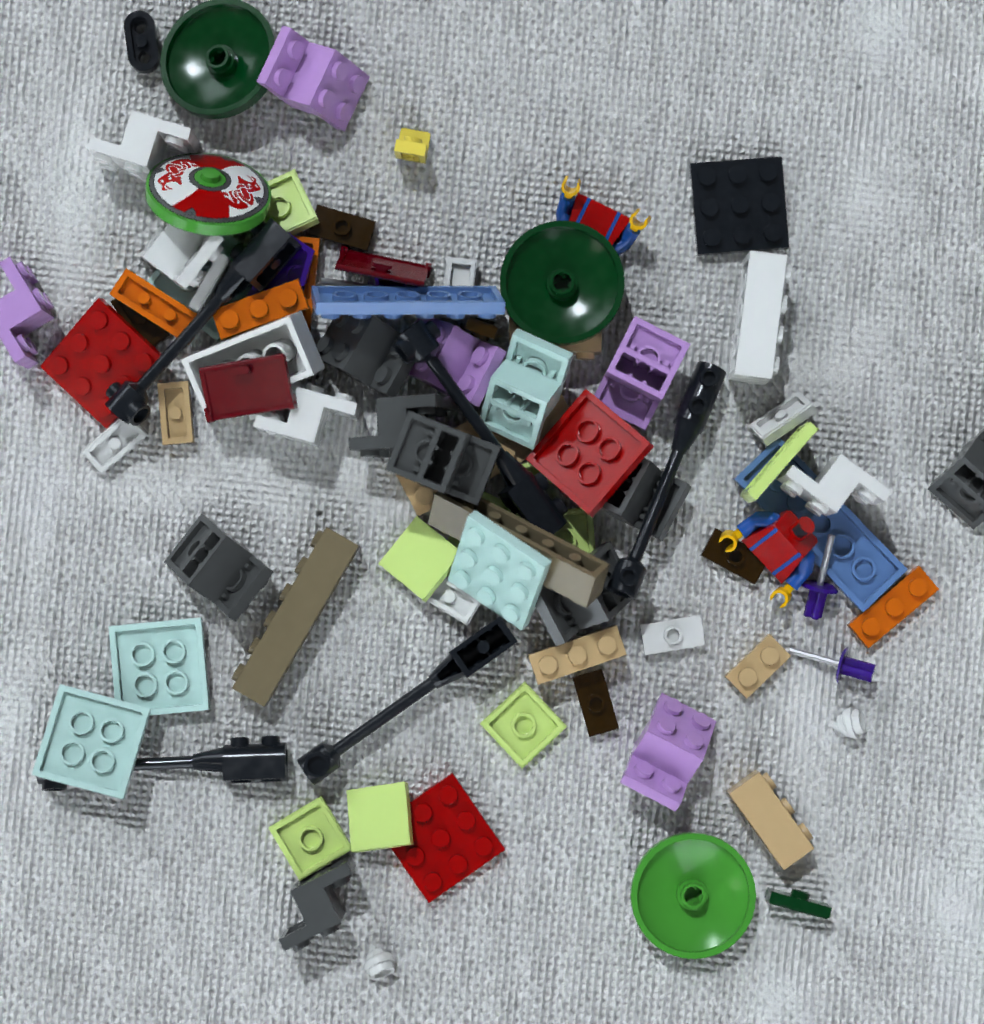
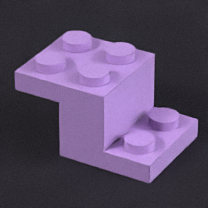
[256,26,370,131]
[0,257,54,369]
[594,316,690,431]
[408,318,506,407]
[620,693,716,812]

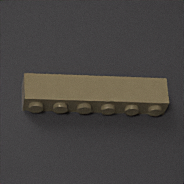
[428,491,610,608]
[231,527,360,707]

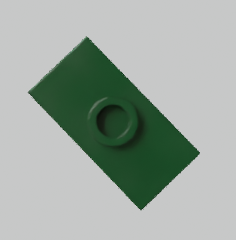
[765,887,832,919]

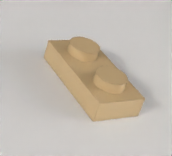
[157,381,195,446]
[725,634,791,699]

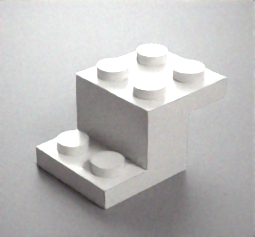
[87,110,200,180]
[138,221,224,289]
[253,384,361,448]
[776,454,892,517]

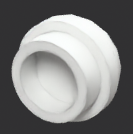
[832,707,866,739]
[364,946,395,980]

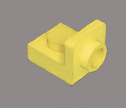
[394,128,431,164]

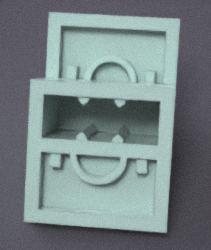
[480,328,574,450]

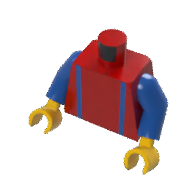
[556,175,651,256]
[719,510,818,608]

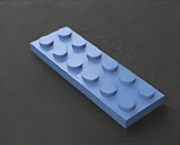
[311,286,505,319]
[733,438,908,612]

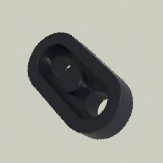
[124,11,160,74]

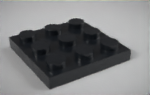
[689,156,789,256]

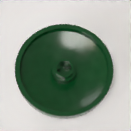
[160,0,277,119]
[500,221,625,346]

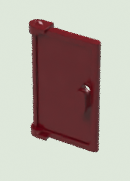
[335,245,433,287]
[199,353,297,423]

